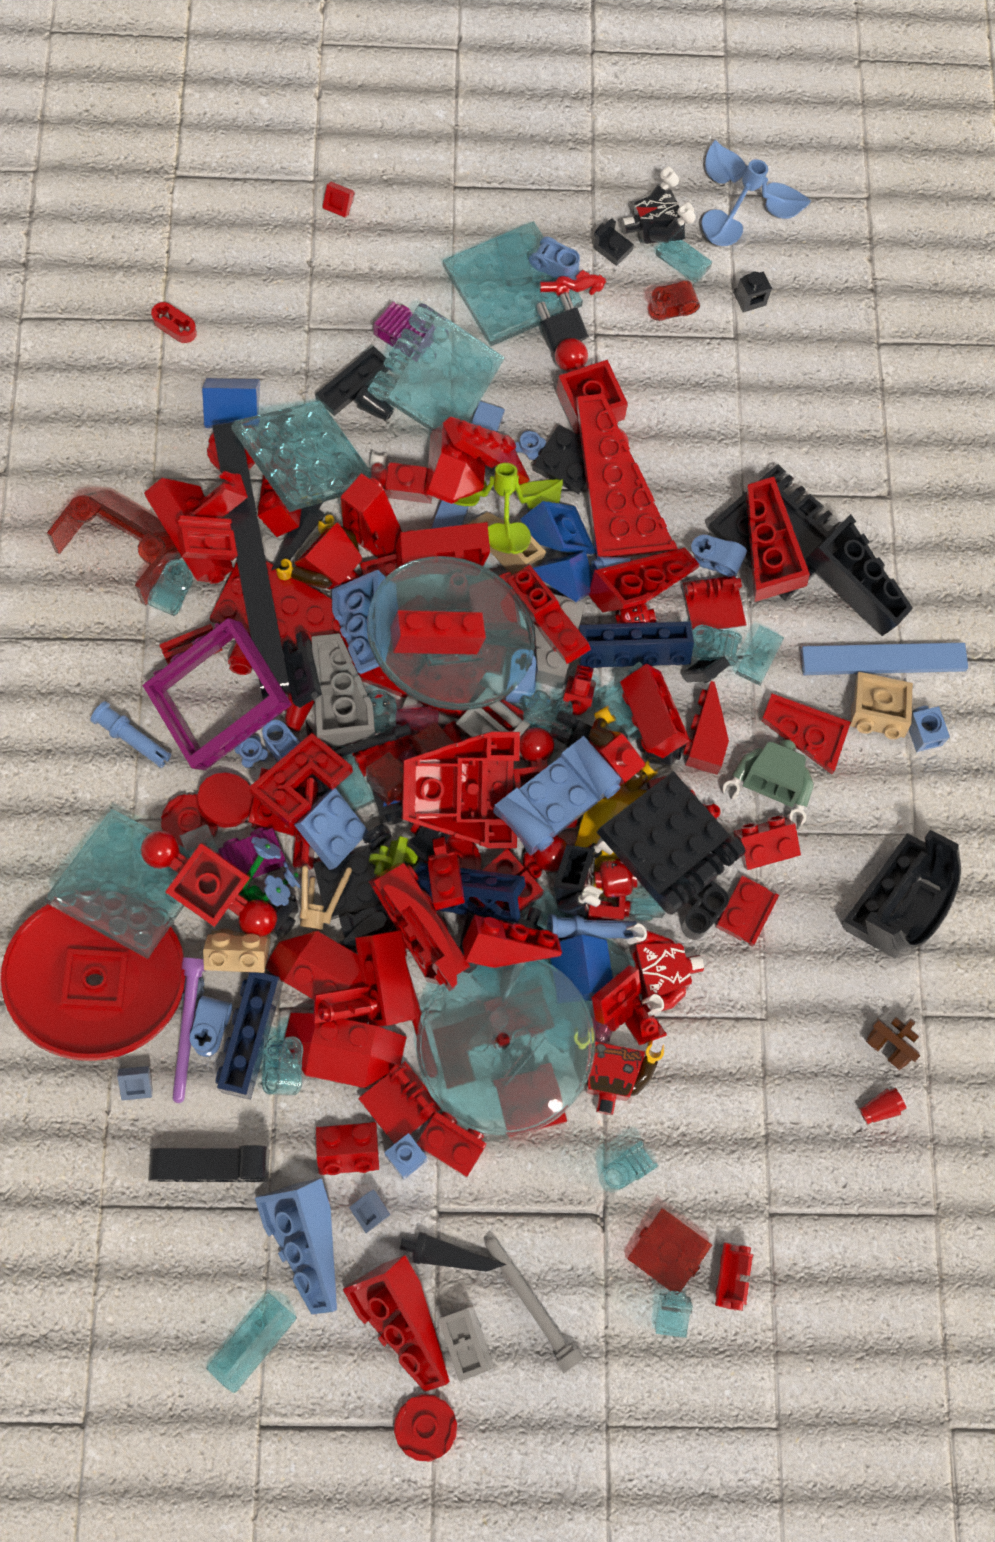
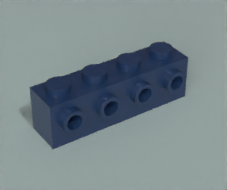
[579,621,694,668]
[215,972,283,1100]

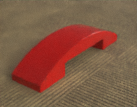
[381,884,457,992]

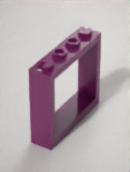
[142,618,292,771]

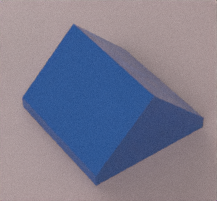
[202,378,260,429]
[533,551,593,603]
[550,935,613,1004]

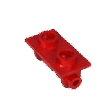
[351,735,414,777]
[313,986,377,1024]
[624,995,667,1046]
[715,1242,754,1311]

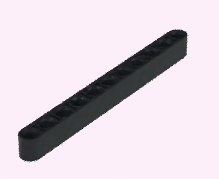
[212,420,291,699]

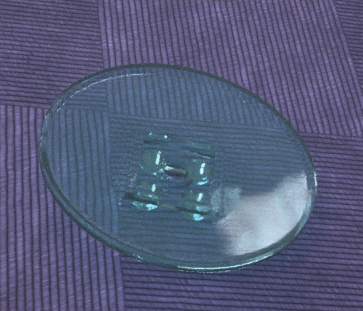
[367,556,535,710]
[416,960,595,1135]

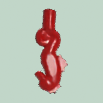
[540,269,606,297]

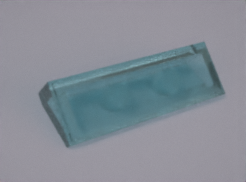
[206,1292,297,1393]

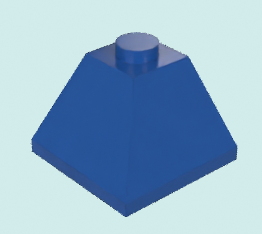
[520,501,595,555]

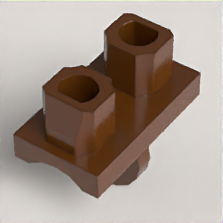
[866,1017,921,1070]

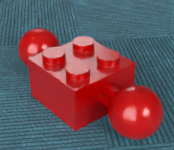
[555,338,629,445]
[513,727,578,873]
[141,831,277,937]

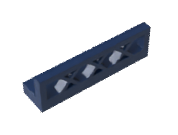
[413,862,526,922]

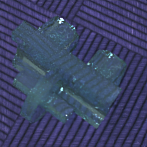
[519,689,573,732]

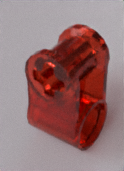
[648,280,700,321]

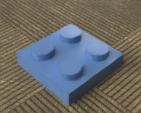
[295,788,369,870]

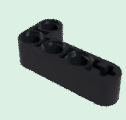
[675,881,729,940]
[148,1145,270,1182]

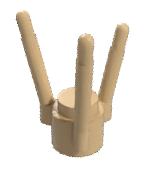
[299,866,352,930]

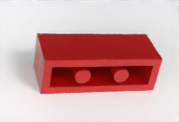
[390,610,486,655]
[620,664,690,758]
[355,930,415,1026]

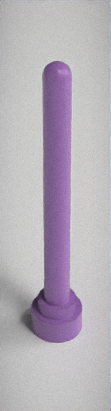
[172,957,206,1103]

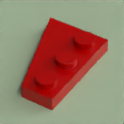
[761,693,851,774]

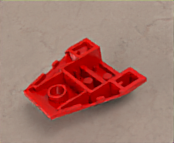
[402,731,520,848]

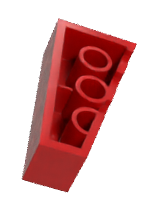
[746,477,810,602]

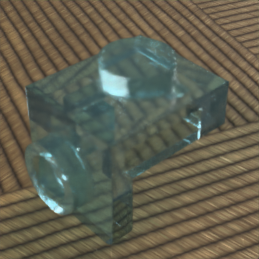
[629,898,666,921]

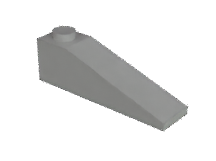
[312,634,375,750]

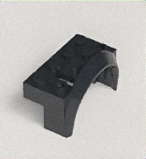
[844,830,961,959]

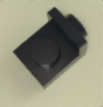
[594,218,634,266]
[407,826,452,862]

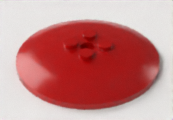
[1,891,185,1061]

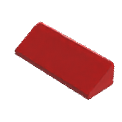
[292,778,319,870]

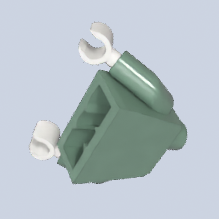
[722,739,814,826]

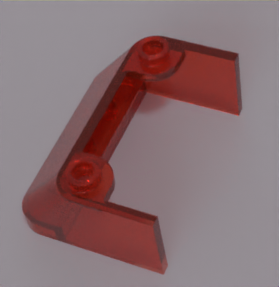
[47,489,181,606]

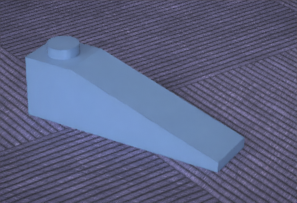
[332,570,397,674]
[255,1178,337,1315]

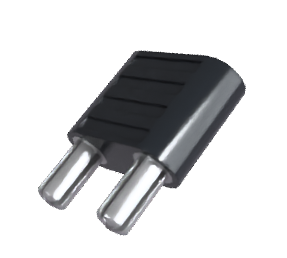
[536,292,589,352]

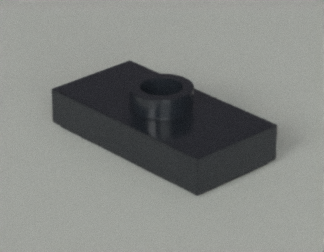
[682,656,730,683]

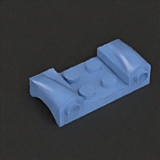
[493,736,621,856]

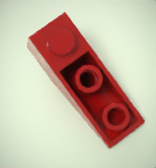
[257,453,301,537]
[683,681,729,775]
[462,915,562,968]

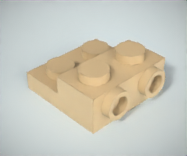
[850,672,913,739]
[203,929,271,973]

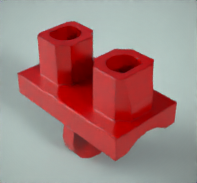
[563,665,596,715]

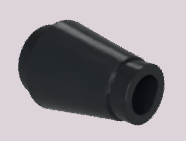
[354,385,395,422]

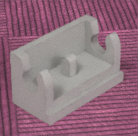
[438,1306,494,1382]

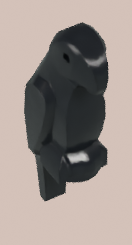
[338,906,395,949]

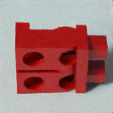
[468,848,544,923]

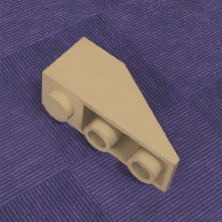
[467,512,546,575]

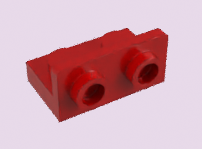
[417,1111,487,1178]

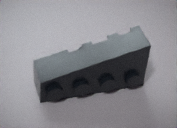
[805,514,913,636]

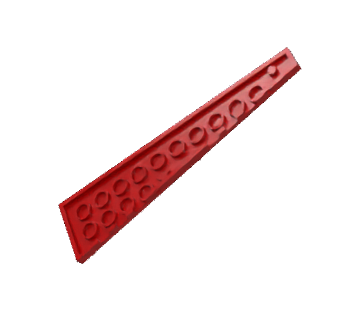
[210,561,529,732]

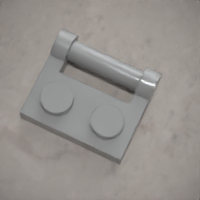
[455,688,531,738]

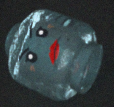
[368,690,398,734]

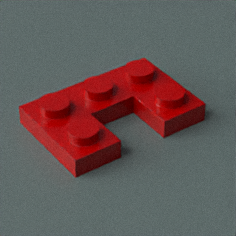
[249,733,353,827]

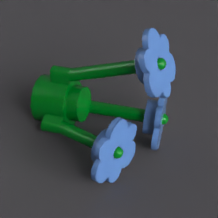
[239,837,302,906]

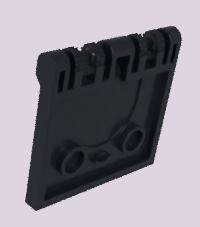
[708,464,841,601]
[596,771,746,915]

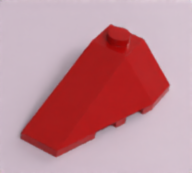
[588,547,700,613]
[342,1255,450,1392]

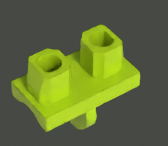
[369,836,418,875]

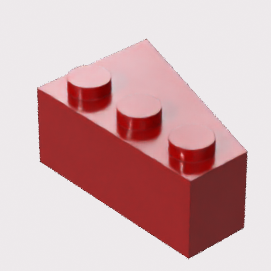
[340,473,402,558]
[396,522,490,577]

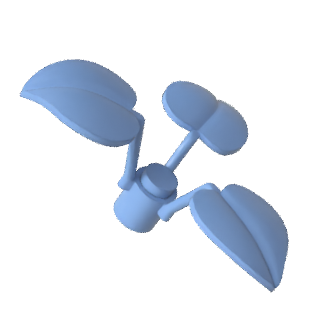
[701,140,811,246]

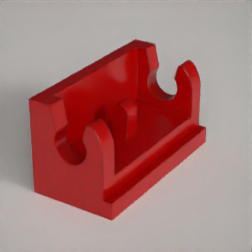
[185,471,248,518]

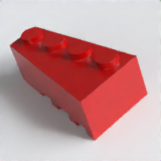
[368,863,470,985]

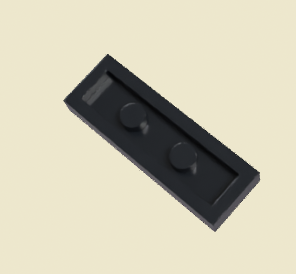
[315,346,392,416]

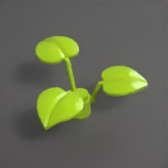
[454,463,563,554]

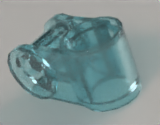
[148,559,193,616]
[692,625,742,666]
[262,1037,303,1096]
[599,1140,659,1193]

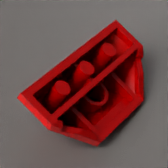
[426,424,485,504]
[265,931,368,1024]
[284,1013,407,1089]

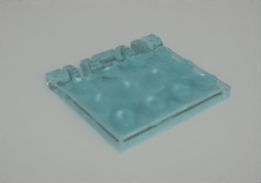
[368,303,505,431]

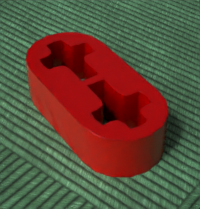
[151,302,197,343]

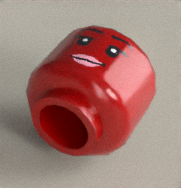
[615,603,657,624]
[594,859,637,898]

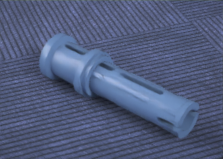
[90,701,171,768]
[547,914,637,939]

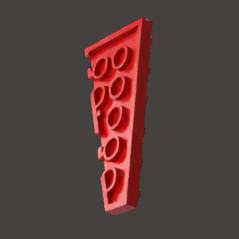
[576,394,678,558]

